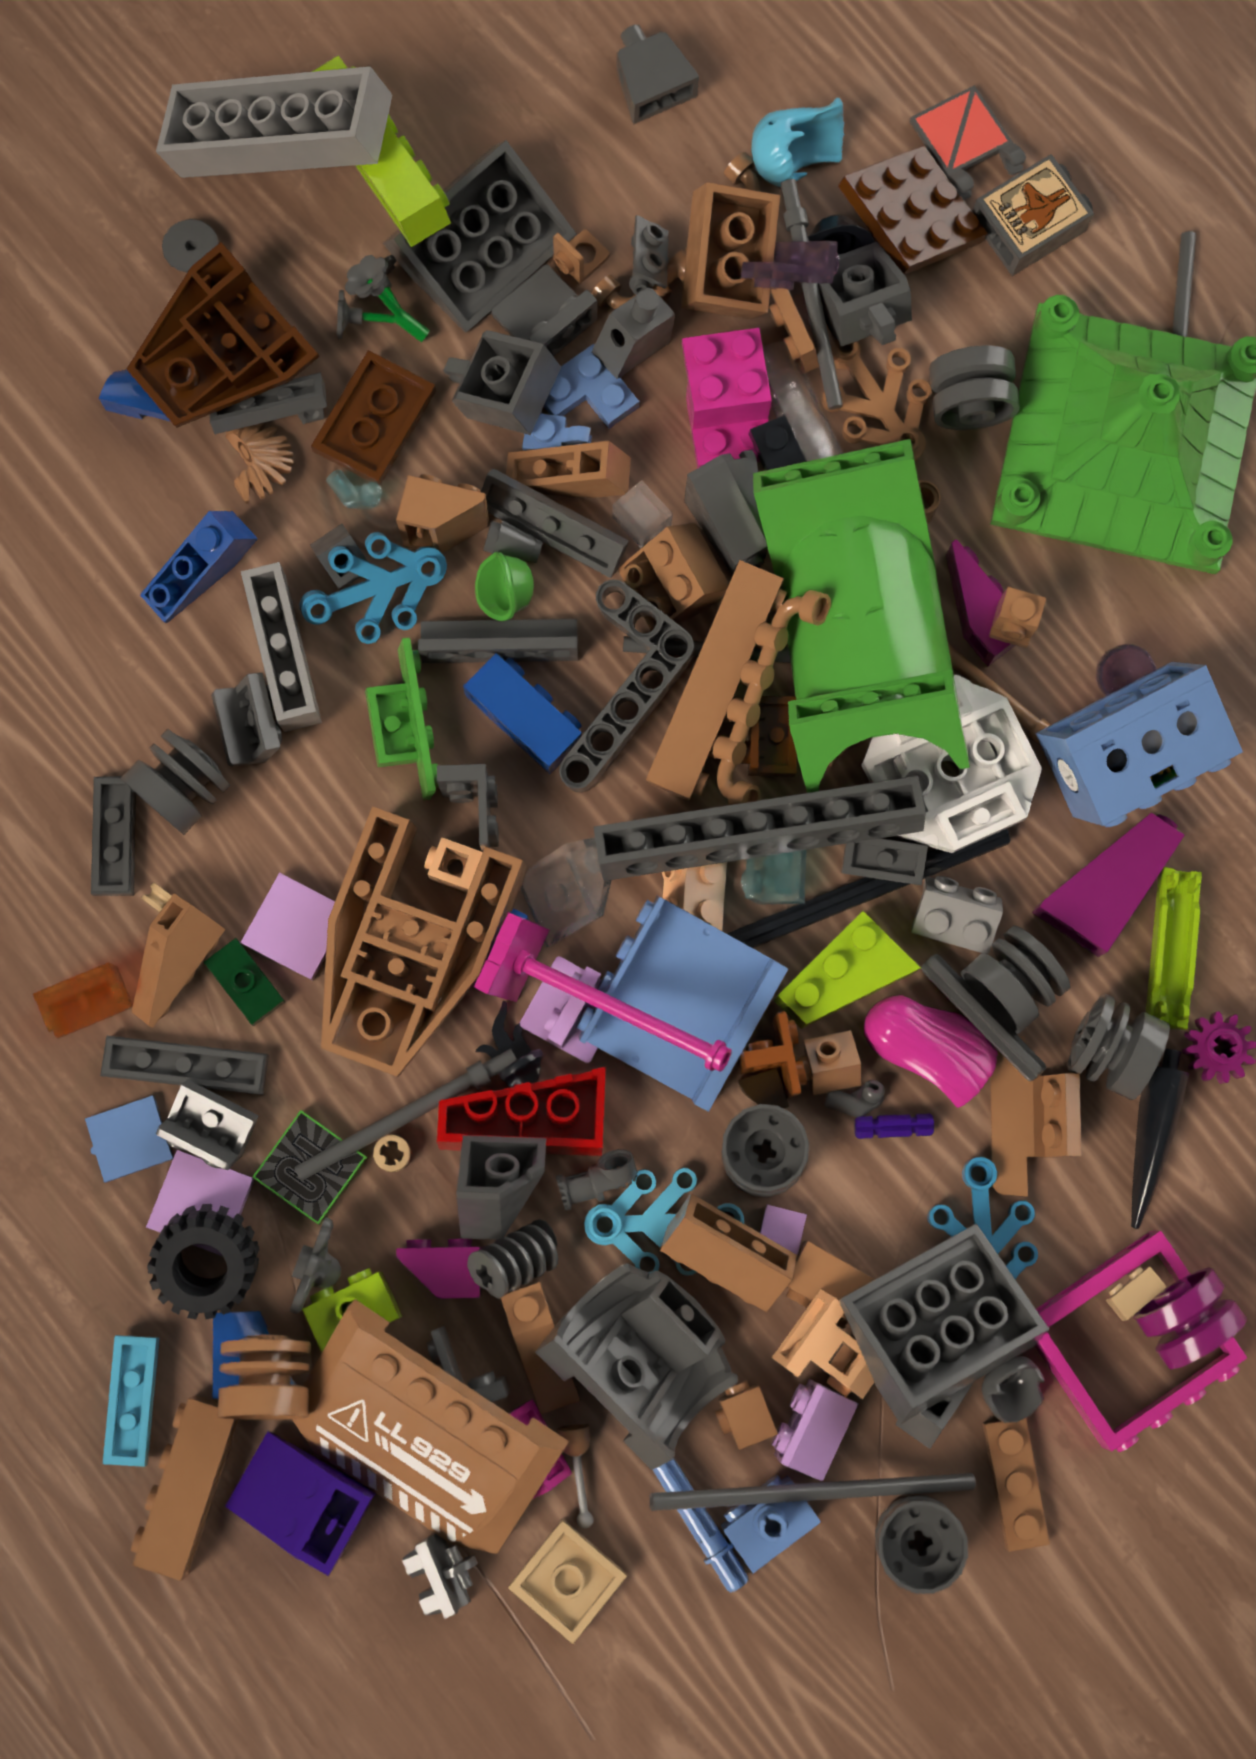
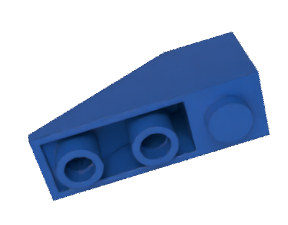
[140,511,258,623]

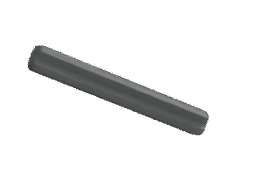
[921,954,1046,1082]

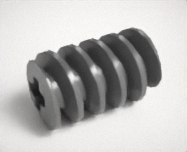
[467,1219,558,1298]

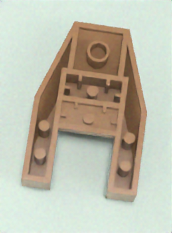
[321,806,528,1077]

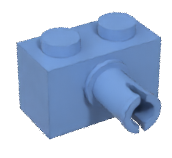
[721,1475,821,1573]

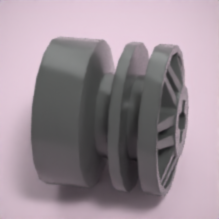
[120,729,230,835]
[961,925,1071,1034]
[1067,993,1170,1100]
[722,1104,809,1198]
[875,1495,968,1594]

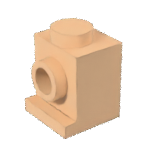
[424,837,483,893]

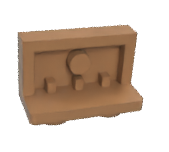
[769,283,840,373]

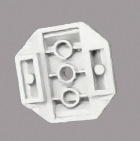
[862,675,1042,853]

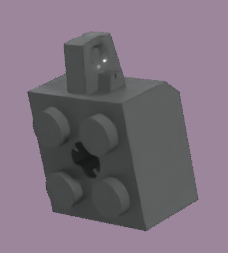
[814,242,912,346]
[443,330,561,435]

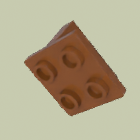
[738,1011,806,1099]

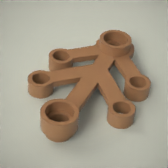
[822,338,931,461]

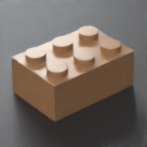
[681,182,780,320]

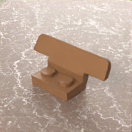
[990,1036,1081,1197]

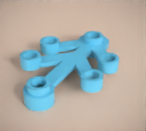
[584,1168,744,1276]

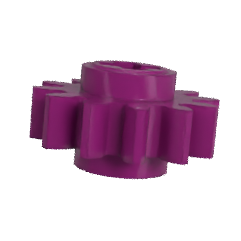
[1182,1011,1256,1084]

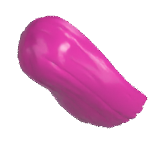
[864,995,998,1108]

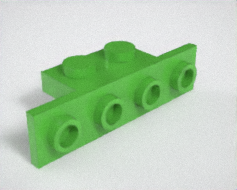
[365,638,439,801]

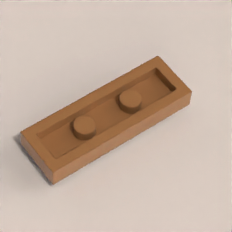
[983,1418,1050,1552]

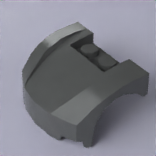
[536,1263,738,1470]

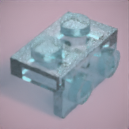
[741,850,807,905]

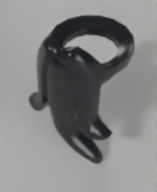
[476,1001,545,1087]

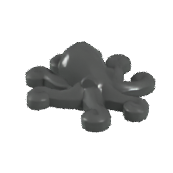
[289,1217,341,1314]

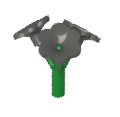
[337,255,430,342]

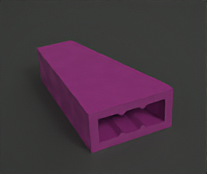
[1032,813,1185,957]

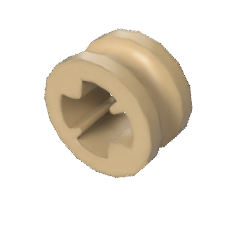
[141,882,172,912]
[373,1135,411,1172]

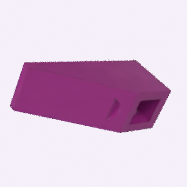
[946,539,1016,667]

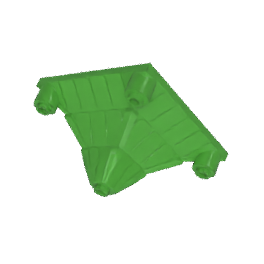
[990,295,1256,574]

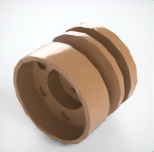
[218,1335,311,1420]

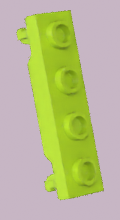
[1146,867,1202,1031]

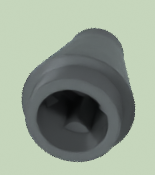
[483,520,543,563]

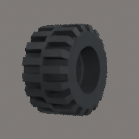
[148,1204,259,1319]

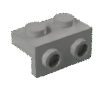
[911,876,1003,955]

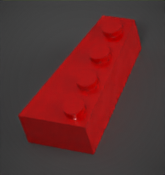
[437,1067,606,1156]

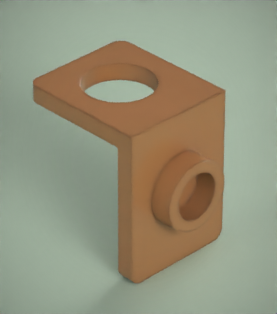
[553,230,610,284]

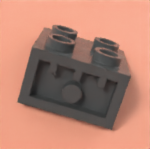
[491,265,597,357]
[437,764,499,852]
[427,1326,510,1402]

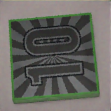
[252,1110,368,1225]

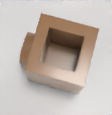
[798,1030,861,1095]
[715,1380,778,1450]

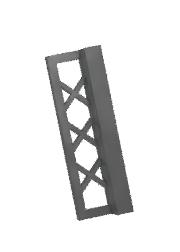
[418,619,578,663]

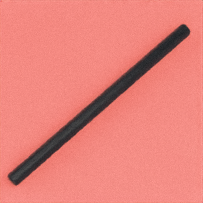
[727,828,1010,948]

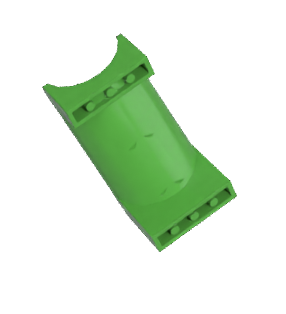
[753,439,970,793]

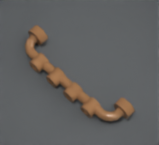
[591,151,760,309]
[713,590,831,805]

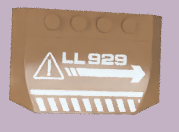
[292,1299,569,1554]

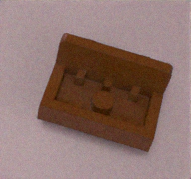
[741,696,797,777]

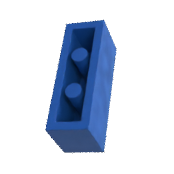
[463,653,582,775]

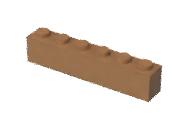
[646,560,787,801]

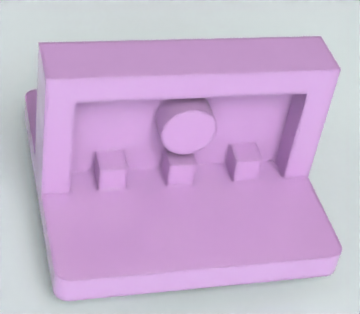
[520,956,602,1063]

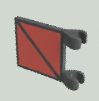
[909,85,1026,200]

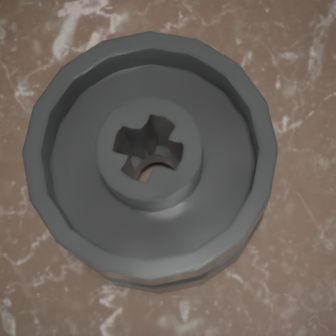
[929,345,1020,431]

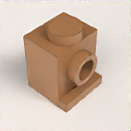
[989,587,1046,648]

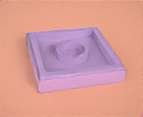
[241,873,335,981]
[146,1150,255,1256]

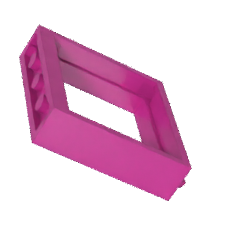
[1035,1230,1247,1452]

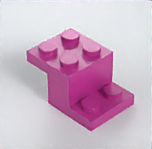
[682,328,772,468]

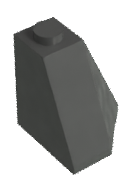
[684,450,768,576]
[457,1136,546,1239]

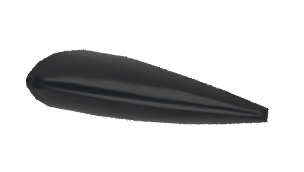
[1131,1048,1189,1229]

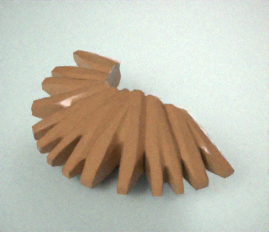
[225,422,293,504]

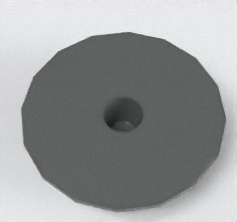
[162,219,219,272]

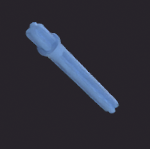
[653,1457,749,1592]

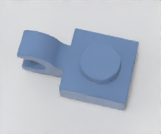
[522,413,592,451]

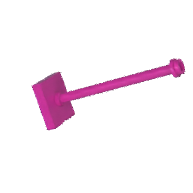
[474,912,732,1072]

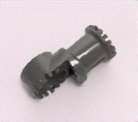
[556,1149,638,1211]

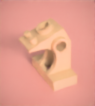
[772,1289,874,1399]

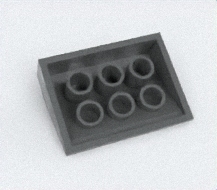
[383,140,576,332]
[839,1223,1049,1424]

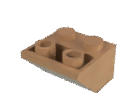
[396,474,489,553]
[617,523,729,631]

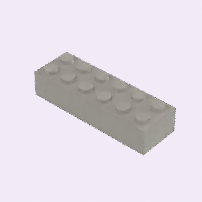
[156,66,392,178]

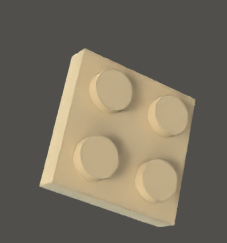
[508,1518,627,1644]

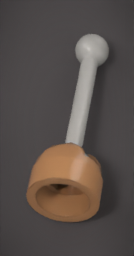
[556,1424,593,1528]

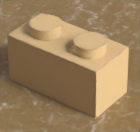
[1106,1266,1167,1321]

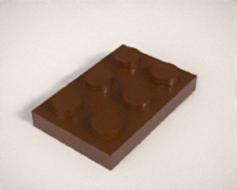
[311,350,436,487]

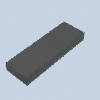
[91,776,136,896]

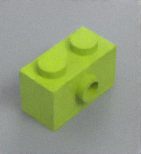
[302,1268,403,1352]

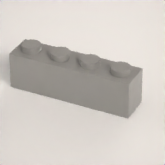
[241,562,322,732]

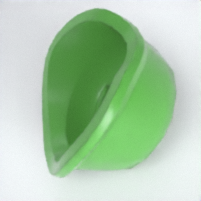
[475,552,534,621]

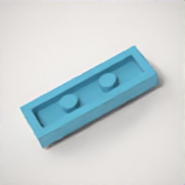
[103,1335,160,1467]

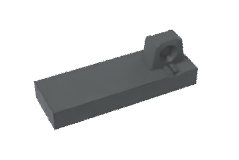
[210,372,327,434]

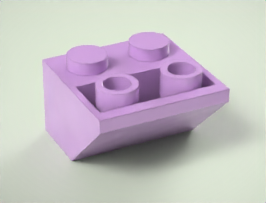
[771,1379,858,1482]

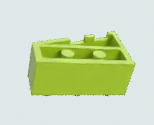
[774,911,921,1029]

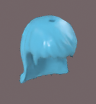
[751,98,844,187]

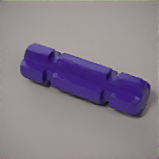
[854,1113,934,1139]

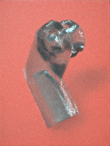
[326,470,382,509]

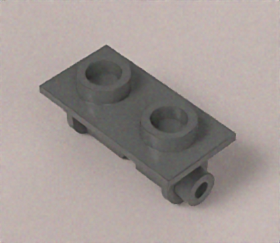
[629,215,669,295]

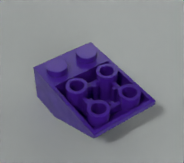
[225,1430,376,1576]

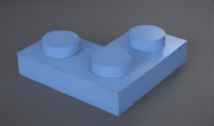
[543,344,639,429]

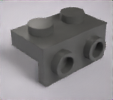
[211,672,282,767]
[156,1079,259,1170]

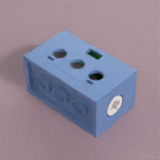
[1036,662,1243,827]

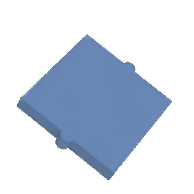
[85,1095,174,1183]

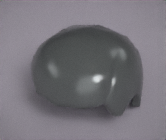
[981,1356,1045,1423]

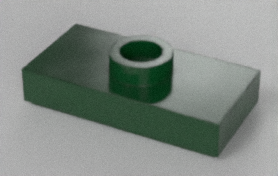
[204,938,286,1026]

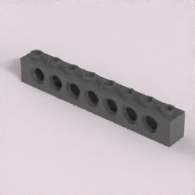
[594,776,926,881]

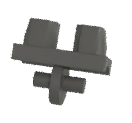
[402,1533,478,1618]

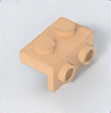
[662,862,727,931]

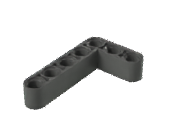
[559,579,695,793]

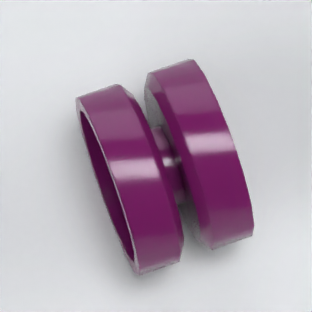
[1133,1267,1247,1370]

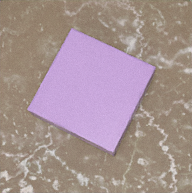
[760,1205,807,1255]

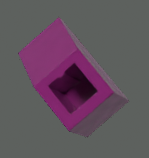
[396,1239,482,1298]

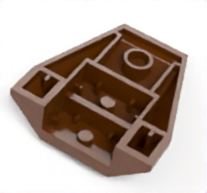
[126,242,320,428]

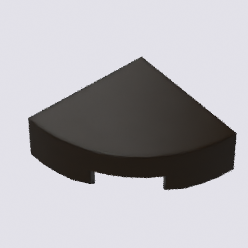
[737,1068,789,1109]

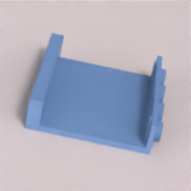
[576,895,788,1112]

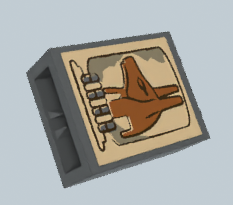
[972,154,1095,276]

